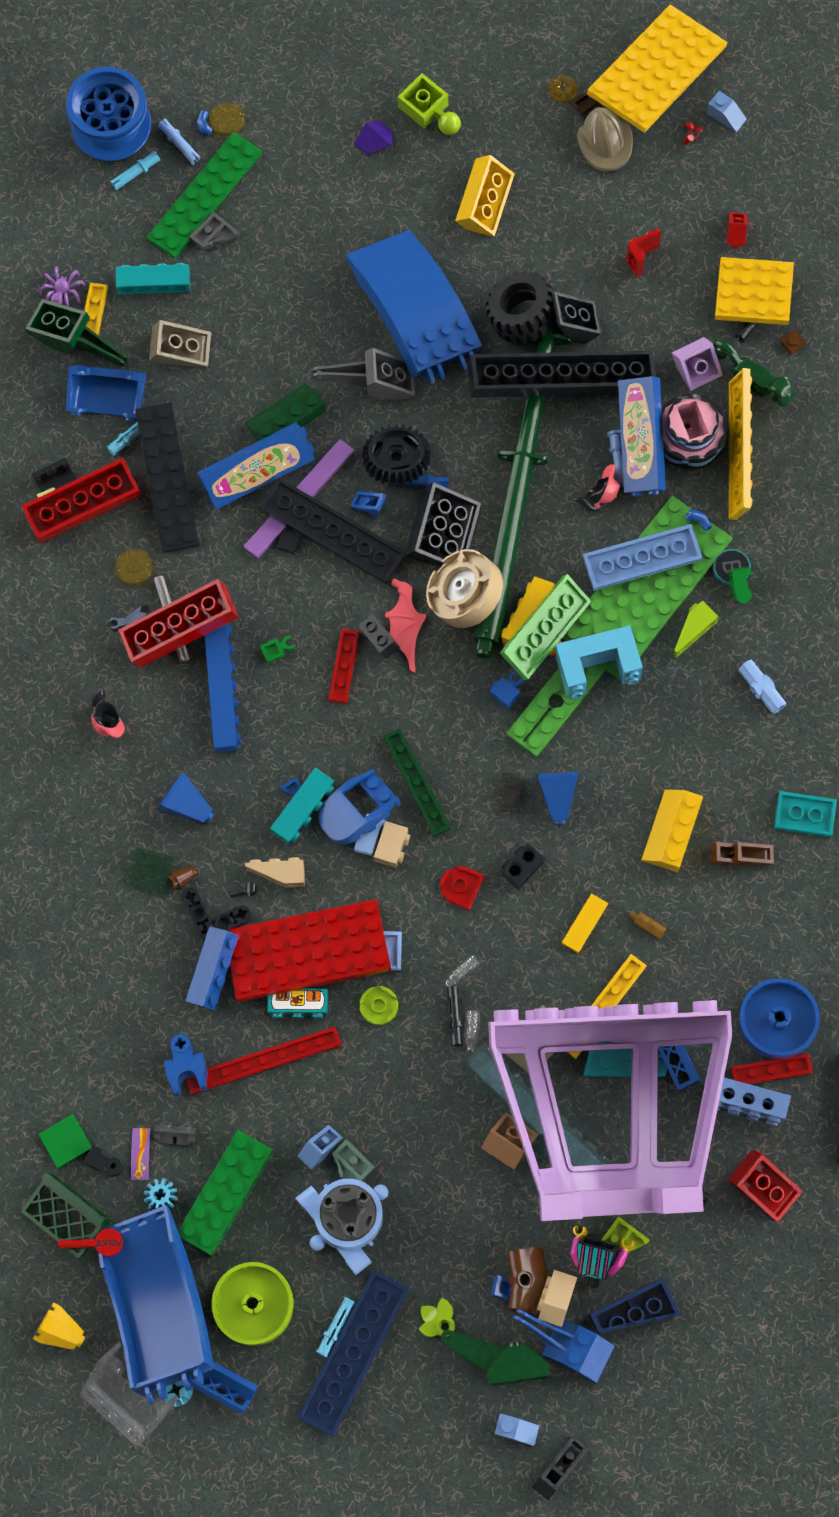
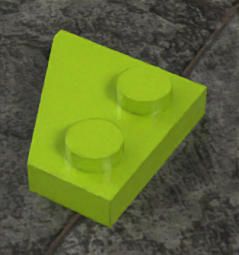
[601,1216,650,1253]

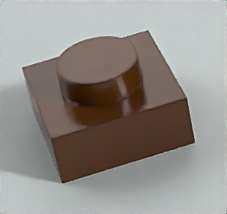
[780,330,806,356]

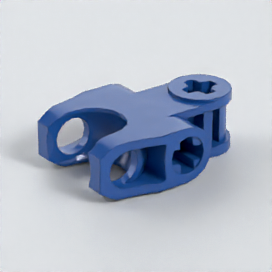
[164,1034,208,1097]

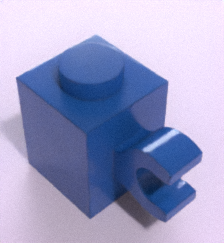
[490,672,523,710]

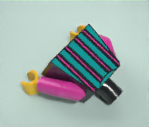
[570,1226,634,1288]

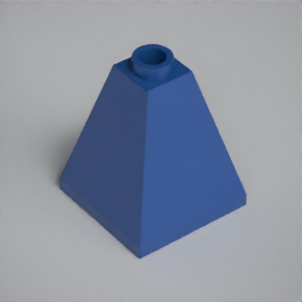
[538,772,578,824]
[157,773,214,824]

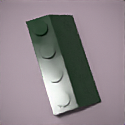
[244,383,326,441]

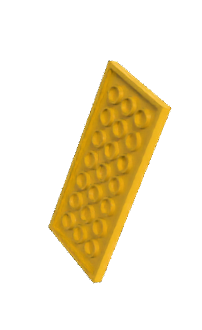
[587,5,727,133]

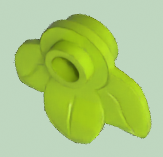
[419,1298,455,1337]

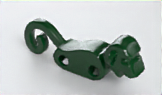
[712,339,793,407]

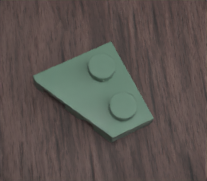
[332,1139,375,1181]

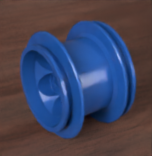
[66,67,151,161]

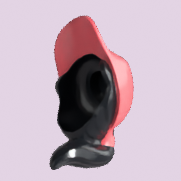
[574,464,620,511]
[91,687,125,738]

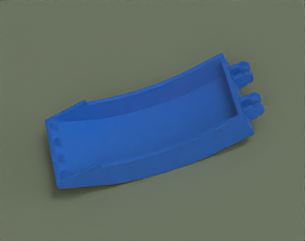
[345,230,482,384]
[98,1205,214,1404]

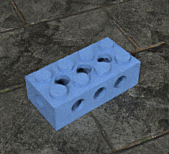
[717,1078,791,1127]

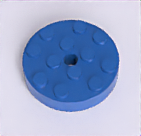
[739,979,820,1059]

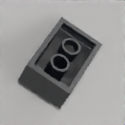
[552,292,601,344]

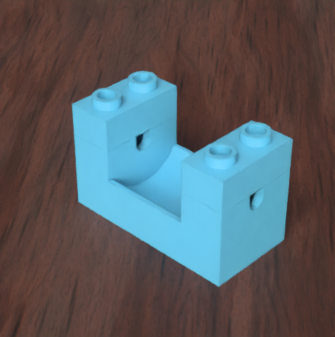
[555,626,643,699]

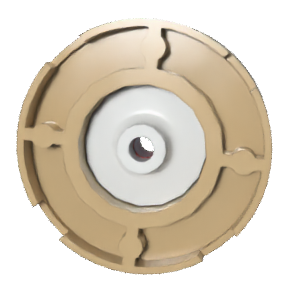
[426,549,503,628]

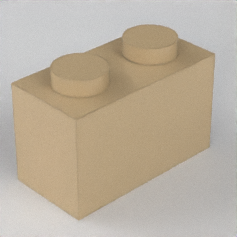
[374,821,411,868]

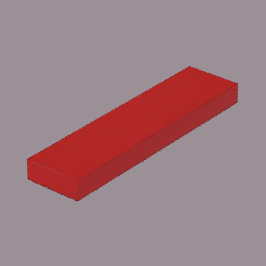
[328,629,360,704]
[730,1053,813,1084]

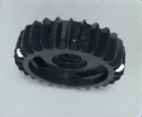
[362,424,431,487]

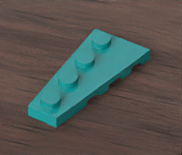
[583,1041,670,1077]

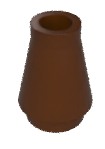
[167,865,198,890]

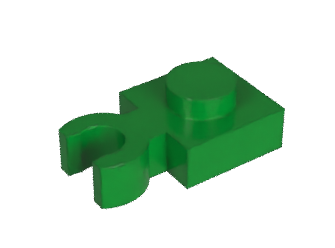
[260,635,296,664]

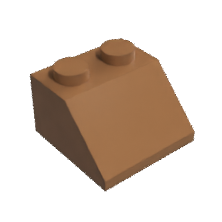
[481,1112,539,1170]

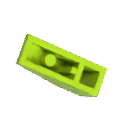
[673,601,719,658]

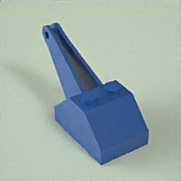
[513,1309,615,1384]

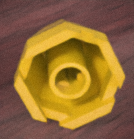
[33,1303,85,1350]

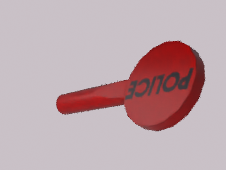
[58,1228,123,1257]

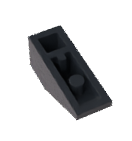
[532,1435,589,1500]

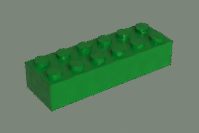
[178,1130,274,1257]

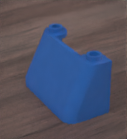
[66,365,147,421]

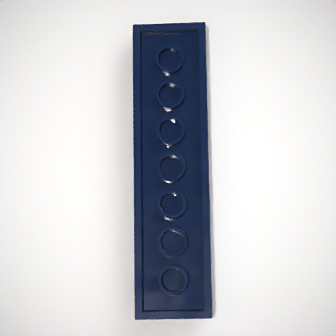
[297,1270,410,1437]

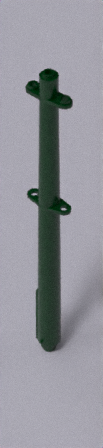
[474,320,572,659]

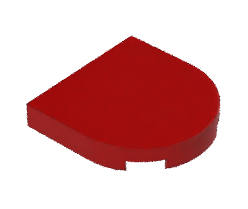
[440,866,485,911]

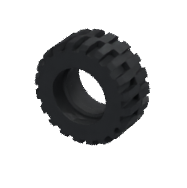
[486,271,557,344]

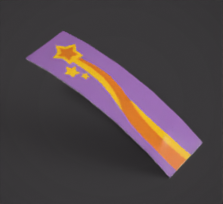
[131,1128,150,1180]

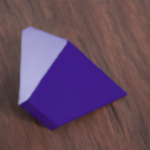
[354,120,392,155]

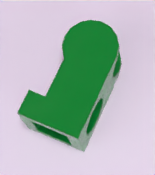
[728,566,752,604]

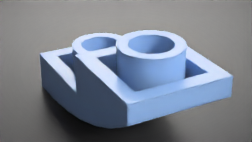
[354,813,385,856]

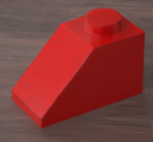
[727,212,748,247]

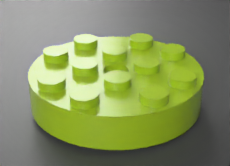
[212,1262,294,1346]

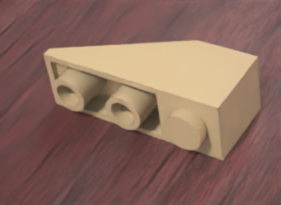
[245,857,305,888]

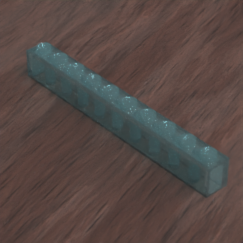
[465,1045,613,1166]

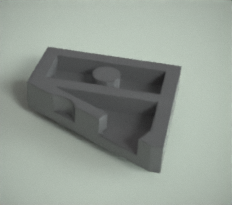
[189,212,240,251]

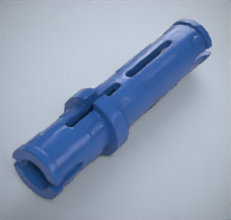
[392,474,449,488]

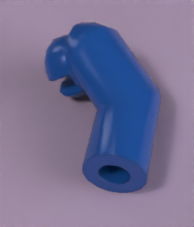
[196,110,212,136]
[685,509,712,531]

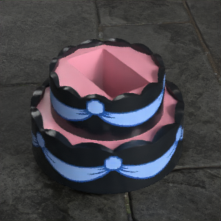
[662,394,727,469]

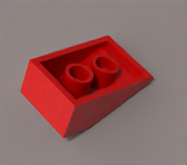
[727,1149,803,1223]

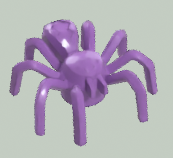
[40,266,86,306]

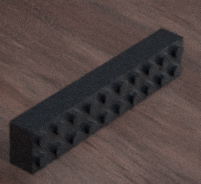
[467,351,656,398]

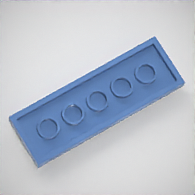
[583,524,702,591]

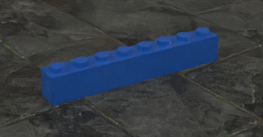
[205,624,241,753]

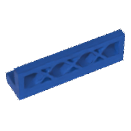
[658,1045,701,1091]
[182,1361,258,1415]

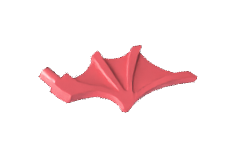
[385,578,427,673]

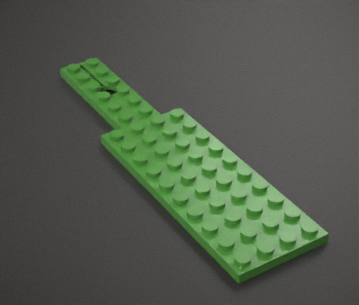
[506,496,733,757]

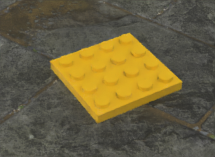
[715,257,794,325]

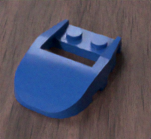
[319,769,401,844]

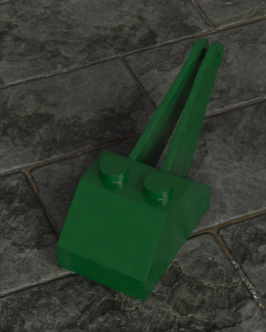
[25,299,128,366]
[441,1330,550,1387]

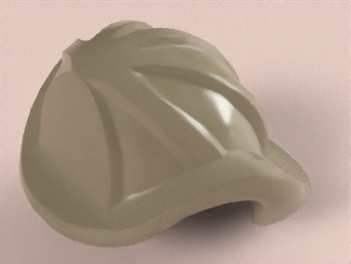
[578,107,633,172]

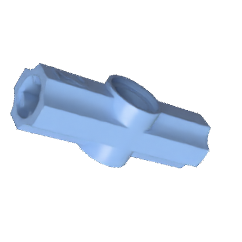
[738,660,787,714]

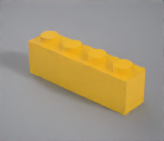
[501,576,555,647]

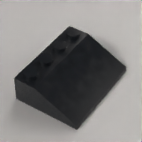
[405,482,481,567]

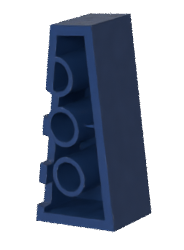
[588,1278,681,1333]

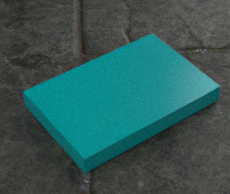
[774,791,837,838]

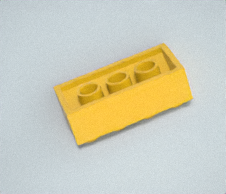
[455,155,514,236]
[641,789,703,873]

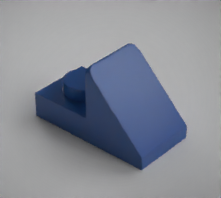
[350,491,386,519]

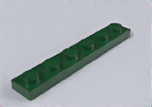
[383,728,451,837]

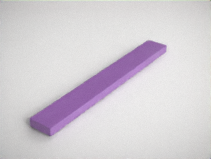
[243,439,354,559]

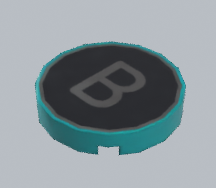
[713,549,751,586]

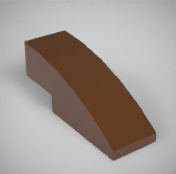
[710,842,774,866]

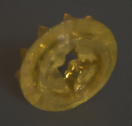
[549,74,577,102]

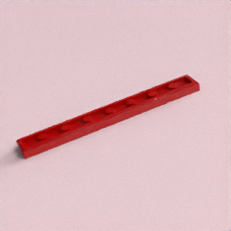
[186,1027,342,1095]

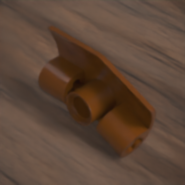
[506,1246,548,1316]

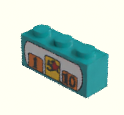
[268,989,328,1019]

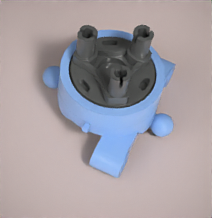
[295,1179,389,1275]

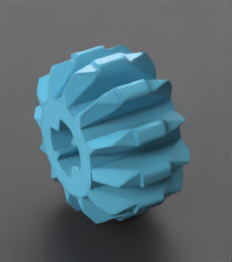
[144,1178,178,1210]

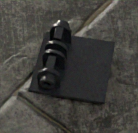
[32,458,76,492]

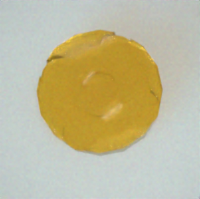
[210,102,245,136]
[116,549,153,586]

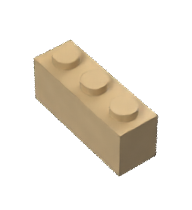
[537,1270,577,1327]

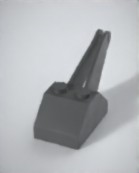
[312,348,415,401]

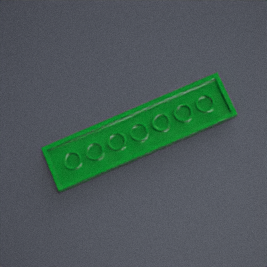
[146,132,262,259]

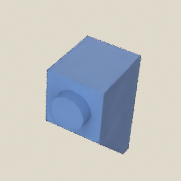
[707,91,747,133]
[298,1125,343,1169]
[495,1414,539,1446]

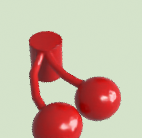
[683,122,702,145]

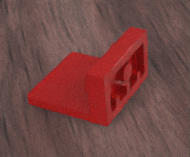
[626,229,661,277]

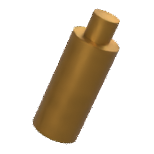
[628,910,667,940]

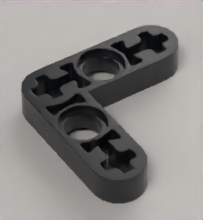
[182,888,251,941]

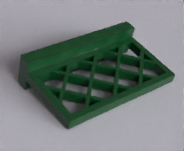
[20,1172,112,1259]

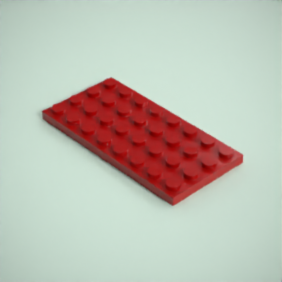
[228,899,392,1002]

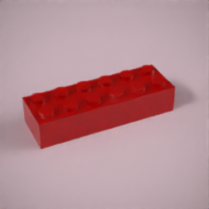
[22,458,141,544]
[119,579,239,668]

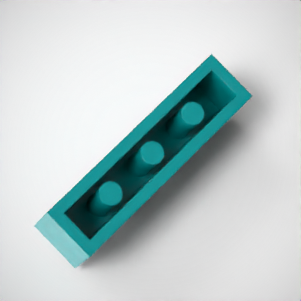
[116,263,190,294]
[270,767,334,845]

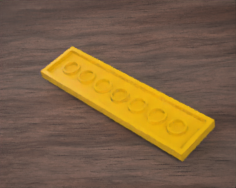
[729,368,752,520]

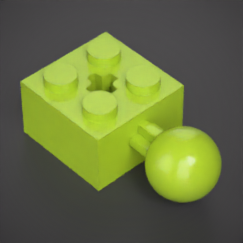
[398,73,461,135]

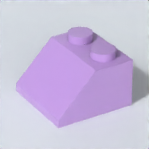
[672,337,723,391]

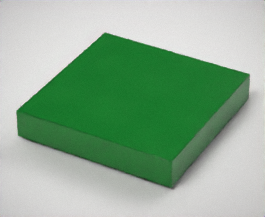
[38,1114,92,1169]

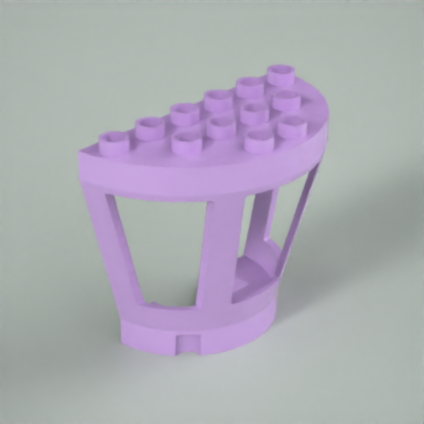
[488,1000,732,1221]

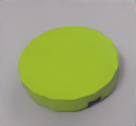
[360,986,398,1025]

